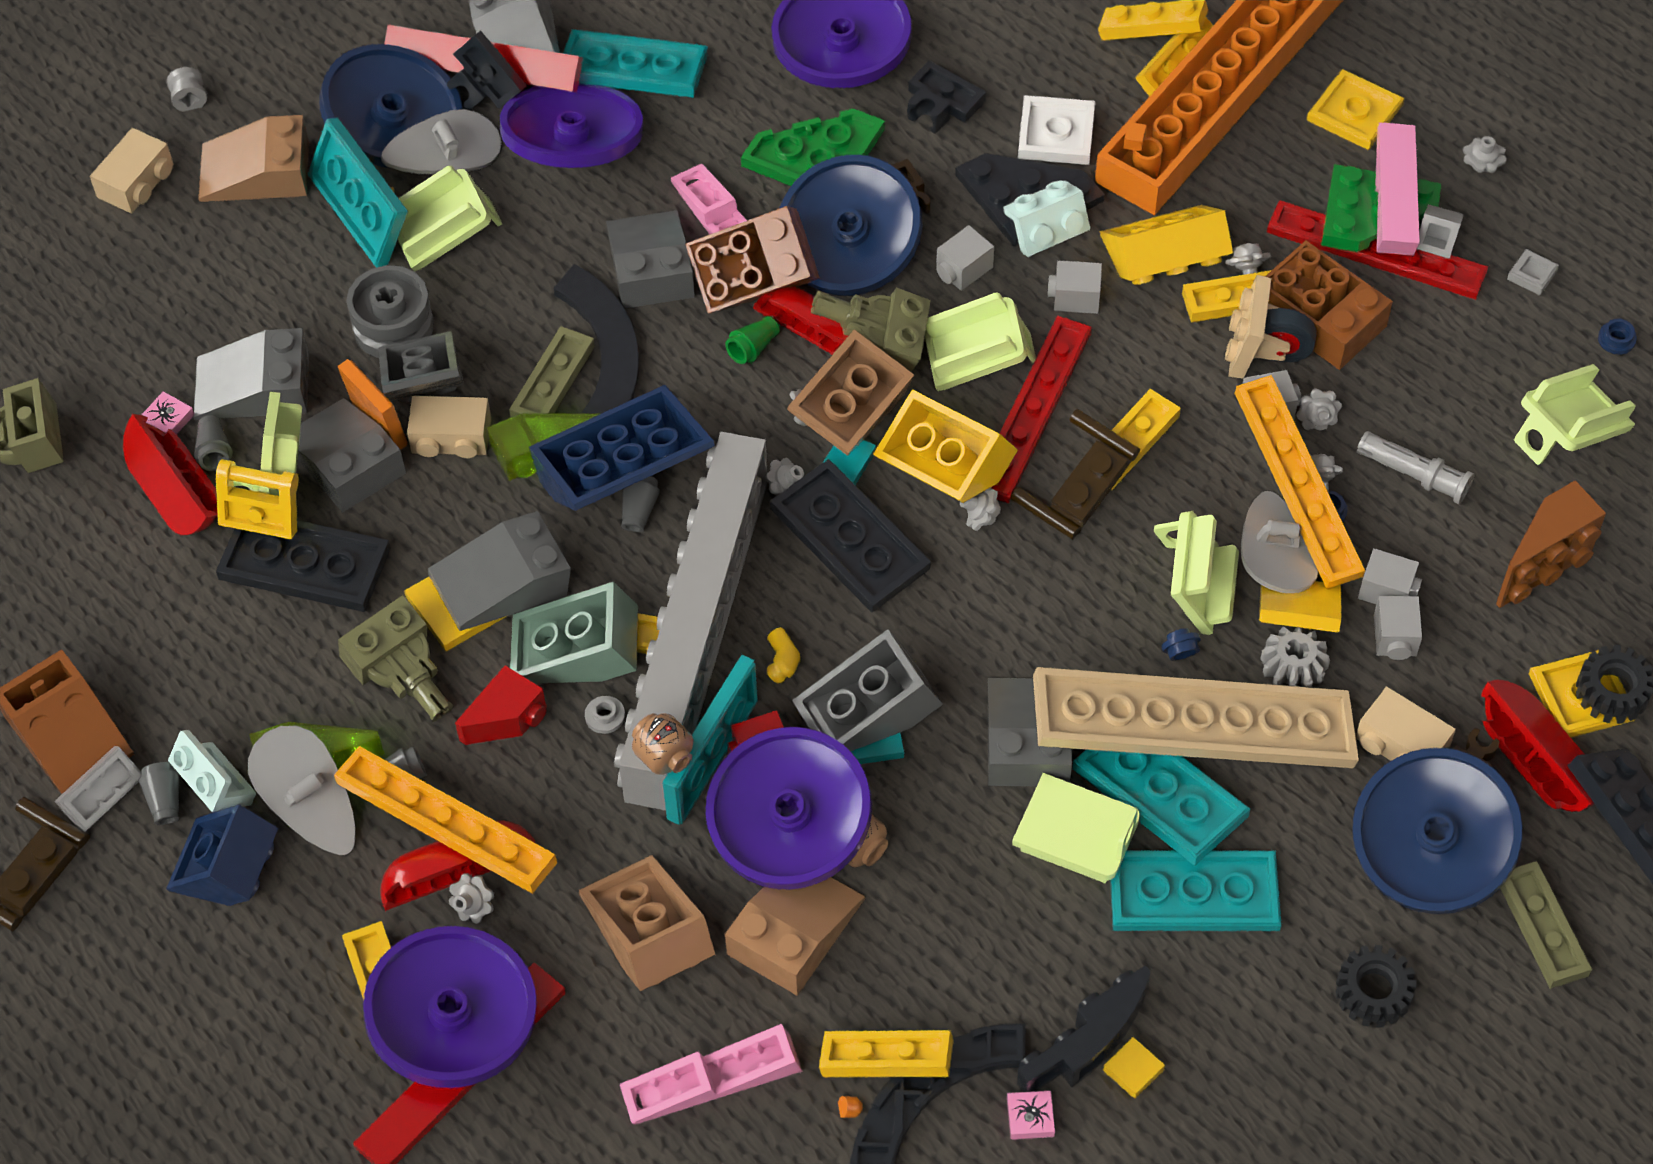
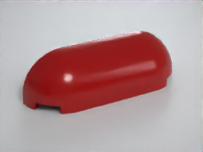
[753,286,848,355]
[123,414,218,535]
[1481,680,1595,812]
[380,820,537,911]

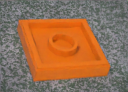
[337,359,408,450]

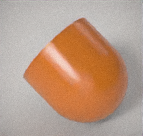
[838,1096,863,1118]

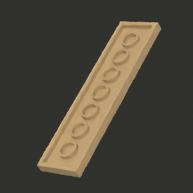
[1033,667,1359,768]

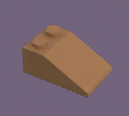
[199,115,309,202]
[787,330,914,456]
[579,855,715,991]
[725,877,865,995]

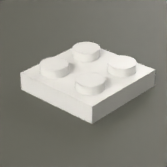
[1018,95,1095,165]

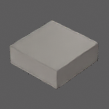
[1507,249,1559,295]

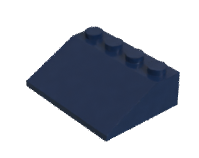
[529,385,715,511]

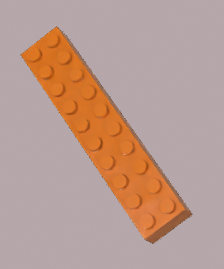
[1095,0,1343,215]

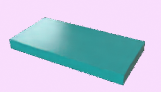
[563,29,708,98]
[307,118,408,268]
[662,655,758,825]
[1072,749,1250,866]
[1110,851,1281,931]

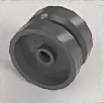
[346,265,434,358]

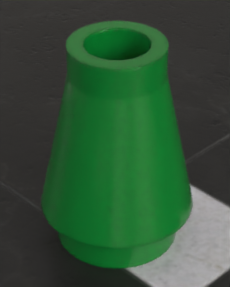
[725,316,780,364]

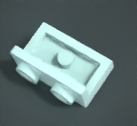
[1004,181,1090,257]
[168,730,256,812]

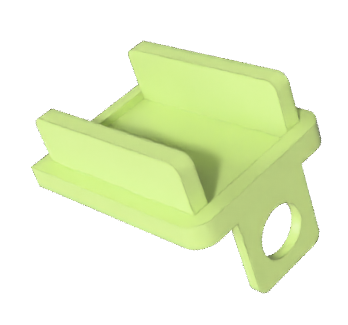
[398,166,502,271]
[925,293,1036,391]
[1514,364,1636,465]
[233,392,302,496]
[1154,511,1239,635]
[1012,773,1140,883]

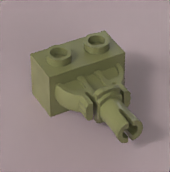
[811,288,930,372]
[0,378,64,473]
[338,595,453,722]

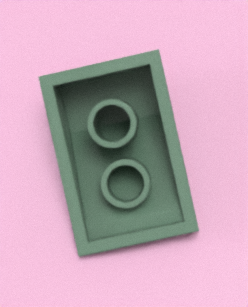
[510,582,638,683]

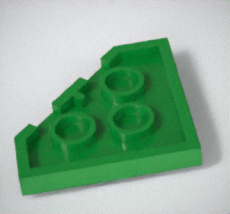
[741,109,885,186]
[1321,164,1441,252]

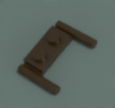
[1011,409,1140,540]
[0,797,90,932]

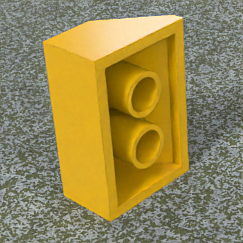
[1100,205,1233,284]
[873,389,1018,503]

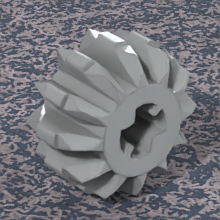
[1260,626,1330,688]

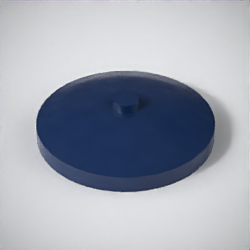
[319,44,462,169]
[779,155,922,296]
[1353,748,1523,914]

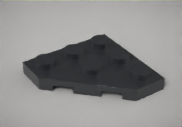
[955,153,1105,247]

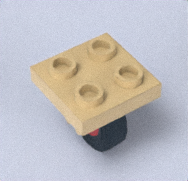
[1225,275,1317,379]

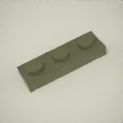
[509,326,595,430]
[1500,861,1592,989]

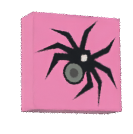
[142,392,194,435]
[1007,1091,1055,1140]

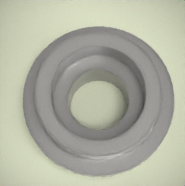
[585,696,625,734]

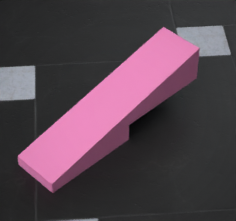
[1376,122,1419,255]
[671,163,747,234]
[620,1024,802,1125]

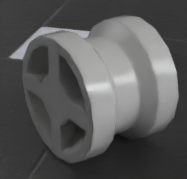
[167,67,207,112]

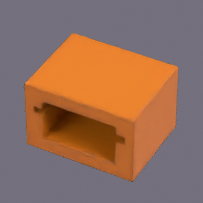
[1124,122,1147,151]

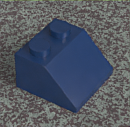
[166,804,278,906]

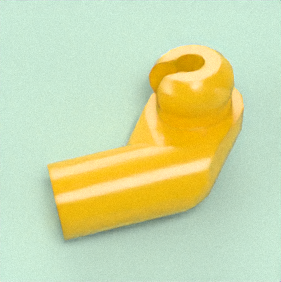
[767,627,800,683]

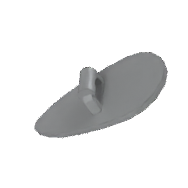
[381,110,501,174]
[1241,491,1318,593]
[248,726,355,855]

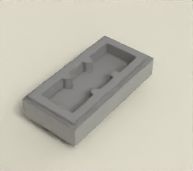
[54,746,142,832]

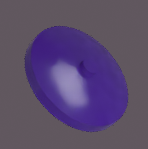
[772,0,911,88]
[500,83,643,168]
[706,727,872,889]
[363,926,536,1088]

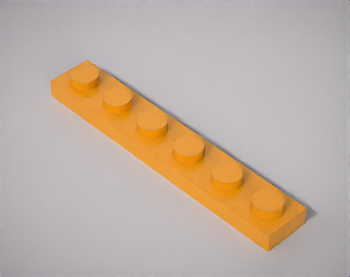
[1235,375,1365,589]
[334,746,557,894]

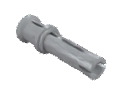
[1357,431,1474,505]

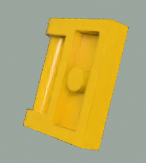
[216,459,299,539]

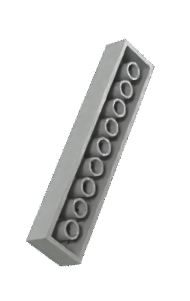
[614,431,768,811]

